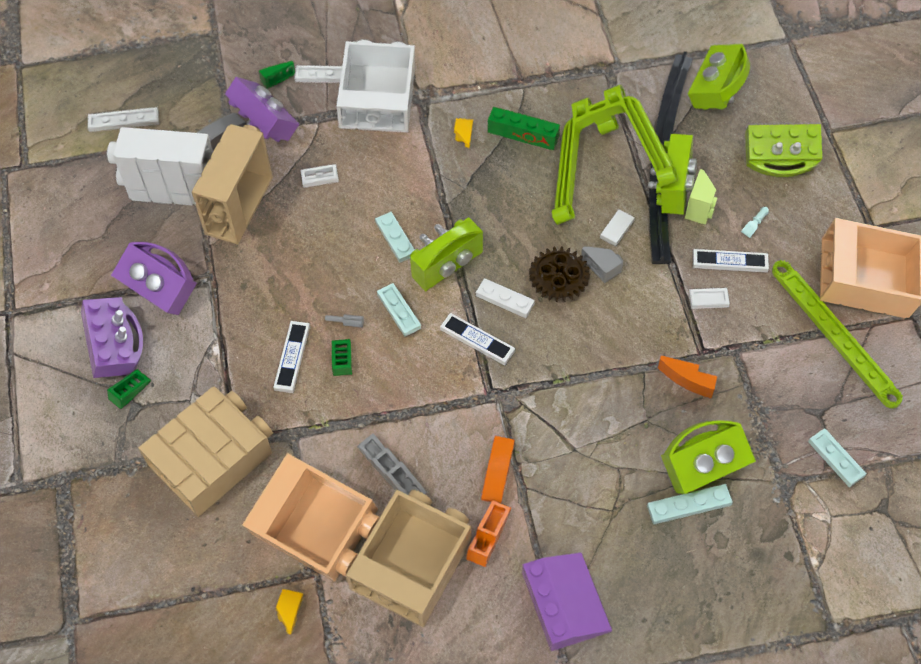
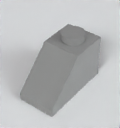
[581,246,623,283]

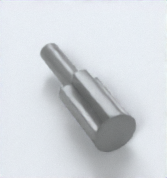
[325,314,364,327]

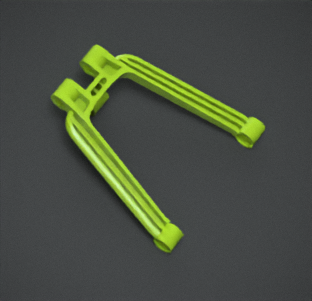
[552,84,678,225]

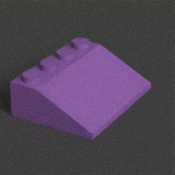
[522,553,612,652]

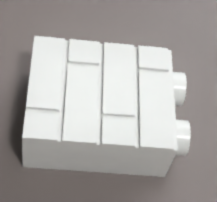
[337,40,415,133]
[107,127,213,206]

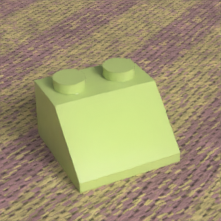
[685,169,718,225]

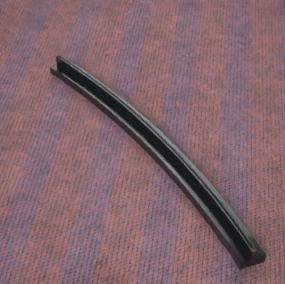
[648,51,693,265]

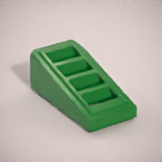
[258,61,296,89]
[331,339,352,376]
[107,369,151,409]

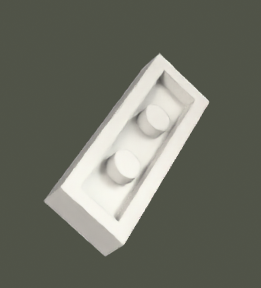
[476,278,535,318]

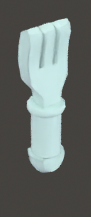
[741,207,769,238]

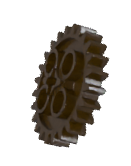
[529,246,590,302]

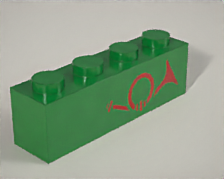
[488,106,560,151]

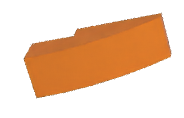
[658,356,717,398]
[481,436,515,503]
[466,500,511,567]

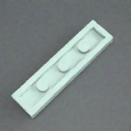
[647,484,733,525]

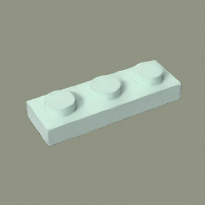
[375,212,415,263]
[377,283,421,337]
[808,428,866,488]

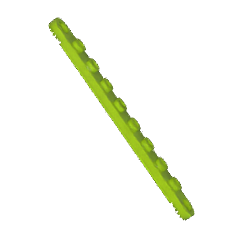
[772,260,903,409]

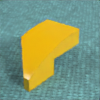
[454,118,473,148]
[276,589,303,634]

